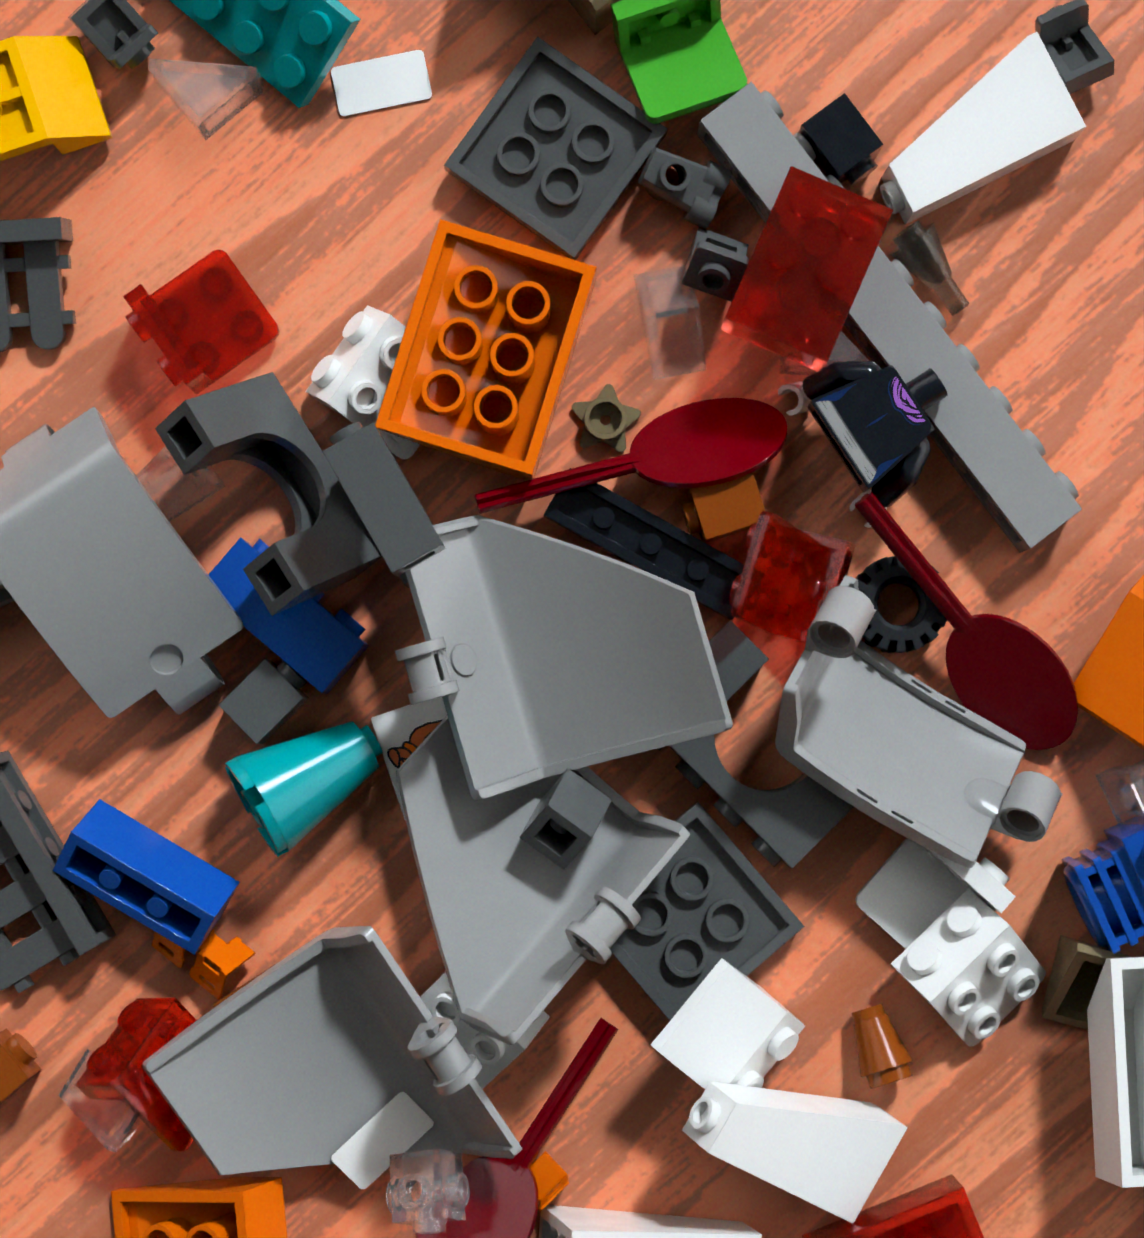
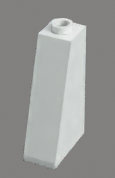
[880,32,1086,225]
[682,1081,908,1224]
[539,1205,762,1238]

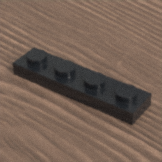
[544,468,758,620]

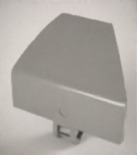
[395,515,733,801]
[396,715,690,1045]
[142,926,522,1175]

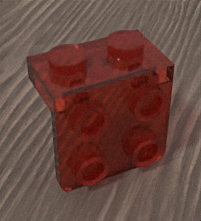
[123,249,280,395]
[730,511,856,644]
[76,998,197,1152]

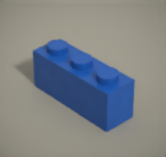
[208,537,369,694]
[52,799,240,955]

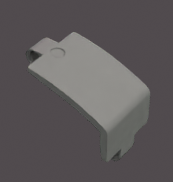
[0,407,244,718]
[775,575,1063,868]

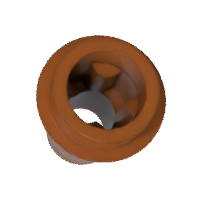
[851,1004,913,1089]

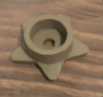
[572,384,641,452]

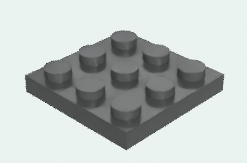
[444,36,668,260]
[610,802,805,1020]

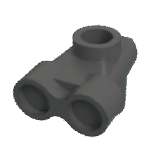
[638,147,732,229]

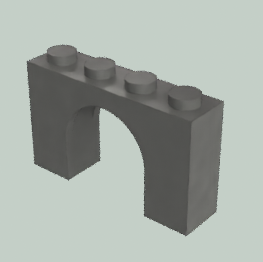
[155,372,382,616]
[322,422,446,588]
[657,620,854,868]

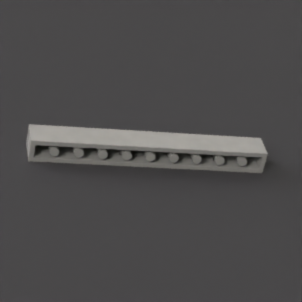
[697,82,1082,553]

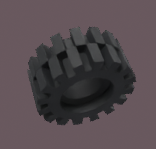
[856,556,947,653]

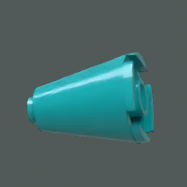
[225,721,383,857]

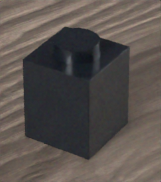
[798,93,883,186]

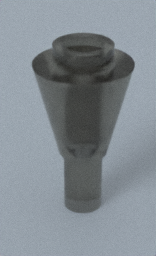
[889,220,970,316]

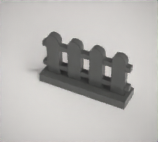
[0,217,76,352]
[0,751,116,993]

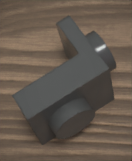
[68,0,158,69]
[1035,0,1115,94]
[681,227,749,302]

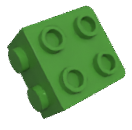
[610,0,747,124]

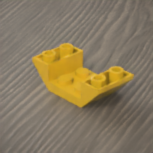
[0,36,113,161]

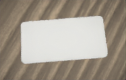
[331,50,432,116]
[331,1092,434,1189]

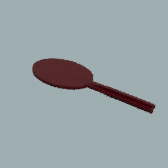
[475,398,787,514]
[855,492,1078,750]
[417,1018,619,1238]

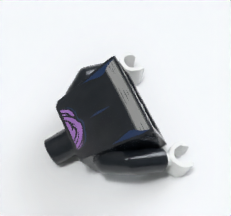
[778,361,948,528]

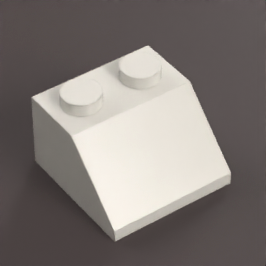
[651,958,806,1089]

